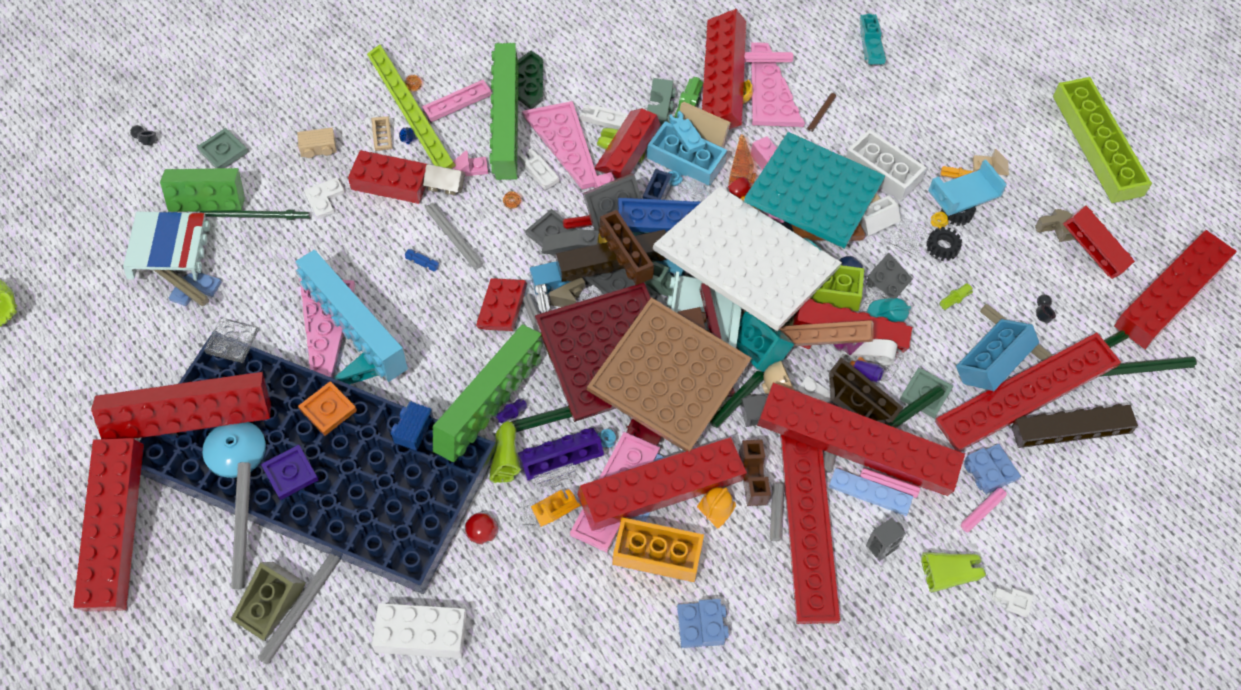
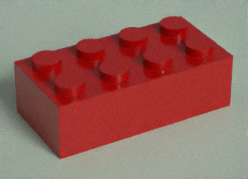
[348,150,426,204]

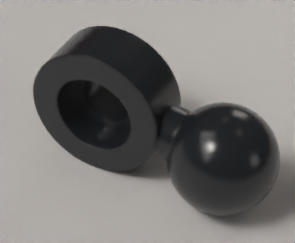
[130,125,157,145]
[1036,294,1056,323]

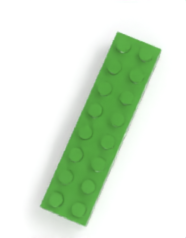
[489,43,519,180]
[433,324,543,462]

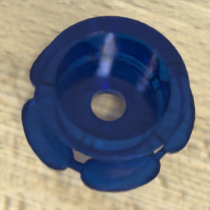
[399,127,415,144]

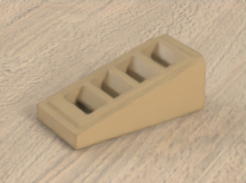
[371,116,392,151]

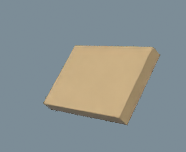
[679,102,730,148]

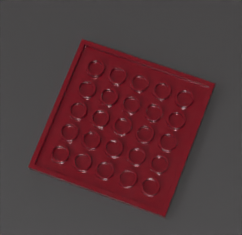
[535,282,651,422]

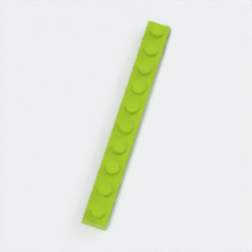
[367,44,456,169]

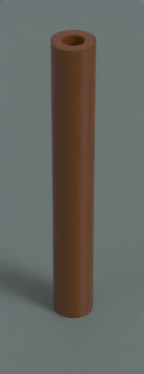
[807,93,836,132]

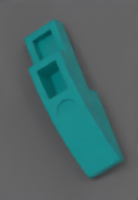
[860,14,886,64]

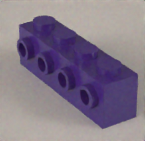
[517,428,604,481]

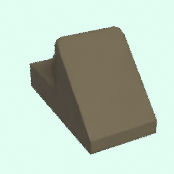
[549,278,586,307]

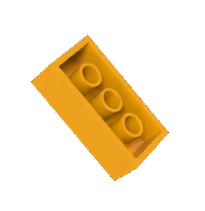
[612,517,704,583]

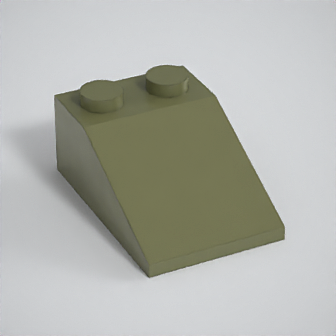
[231,562,306,641]

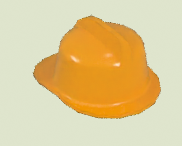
[697,487,736,529]

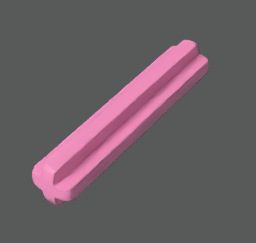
[745,52,793,62]
[860,468,920,498]
[960,487,1007,532]

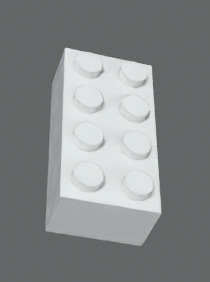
[846,129,927,201]
[372,603,467,658]

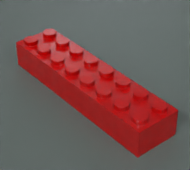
[702,8,746,130]
[1114,230,1237,350]
[91,372,271,439]
[577,437,747,531]
[73,438,144,612]

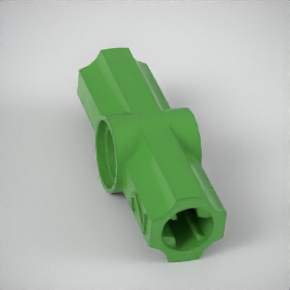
[675,77,703,118]

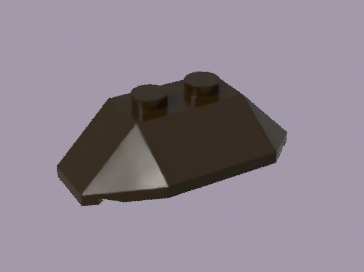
[829,357,903,424]

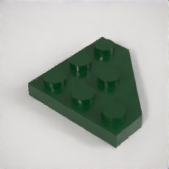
[518,50,543,109]

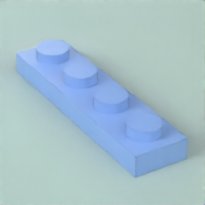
[829,468,913,516]

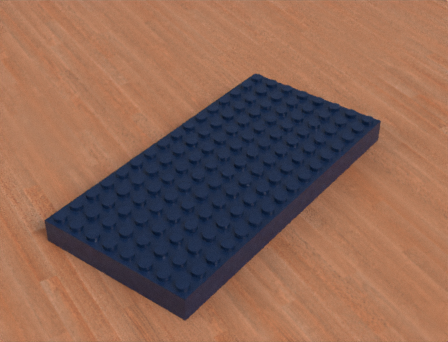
[139,331,496,594]

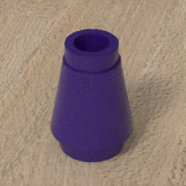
[854,360,884,383]

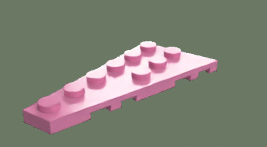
[751,42,805,127]
[522,101,597,189]
[299,277,356,378]

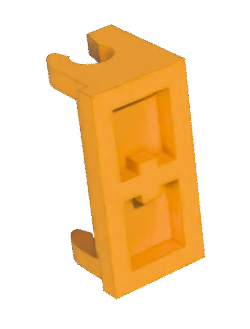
[531,489,581,527]

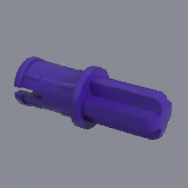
[496,399,527,423]

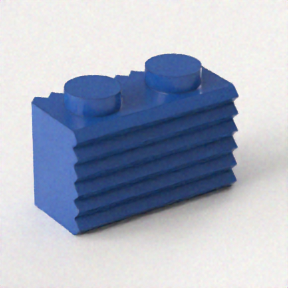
[391,401,434,451]

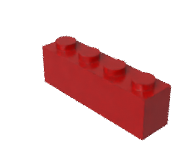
[1063,205,1135,279]

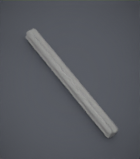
[231,462,251,589]
[258,553,341,664]

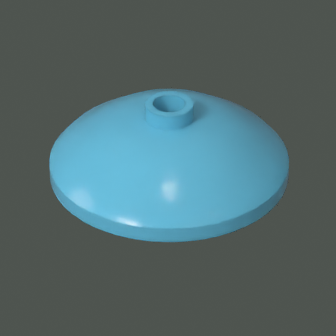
[203,422,266,478]

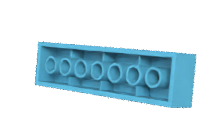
[295,249,408,382]

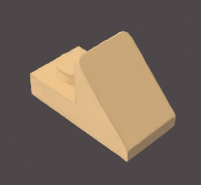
[973,149,1009,176]

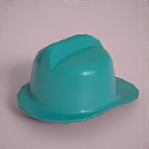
[867,298,911,322]

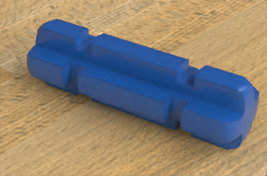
[405,249,439,272]

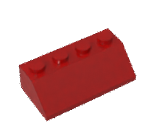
[595,108,661,179]

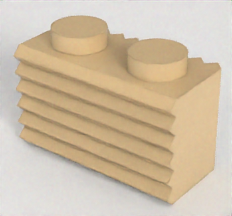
[297,127,337,158]

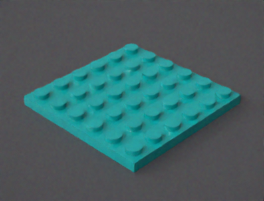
[744,132,885,249]

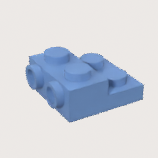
[964,444,1021,495]
[677,599,729,648]

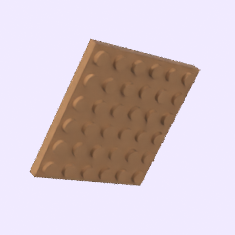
[587,297,752,452]

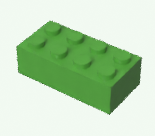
[160,168,245,212]

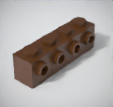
[598,210,654,285]

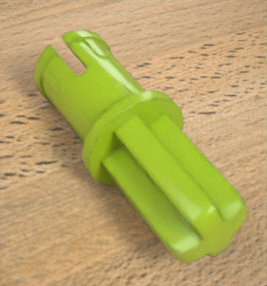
[939,283,973,310]

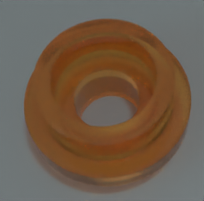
[405,75,422,91]
[503,191,521,209]

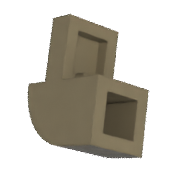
[1035,209,1076,242]

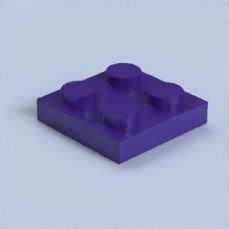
[261,445,318,500]

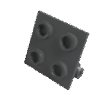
[866,253,913,299]

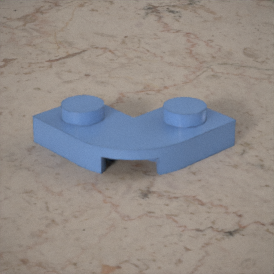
[168,273,222,306]

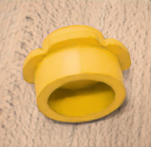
[931,212,948,229]

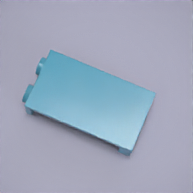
[928,160,1007,216]

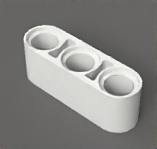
[839,339,897,366]

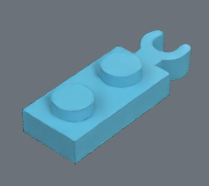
[669,111,706,154]

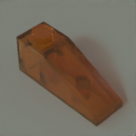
[728,134,756,185]

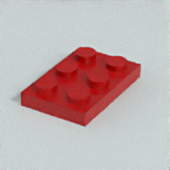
[476,278,527,331]

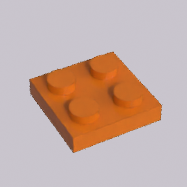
[298,381,357,436]

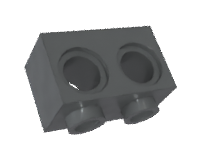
[866,518,906,562]

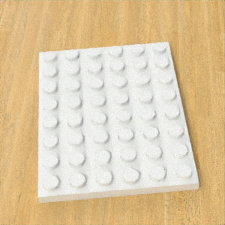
[653,186,842,331]

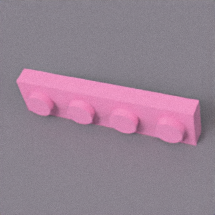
[422,80,492,122]

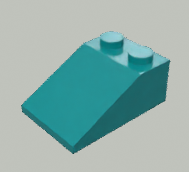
[736,311,794,372]

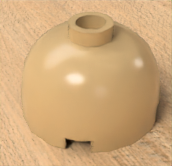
[761,361,795,394]

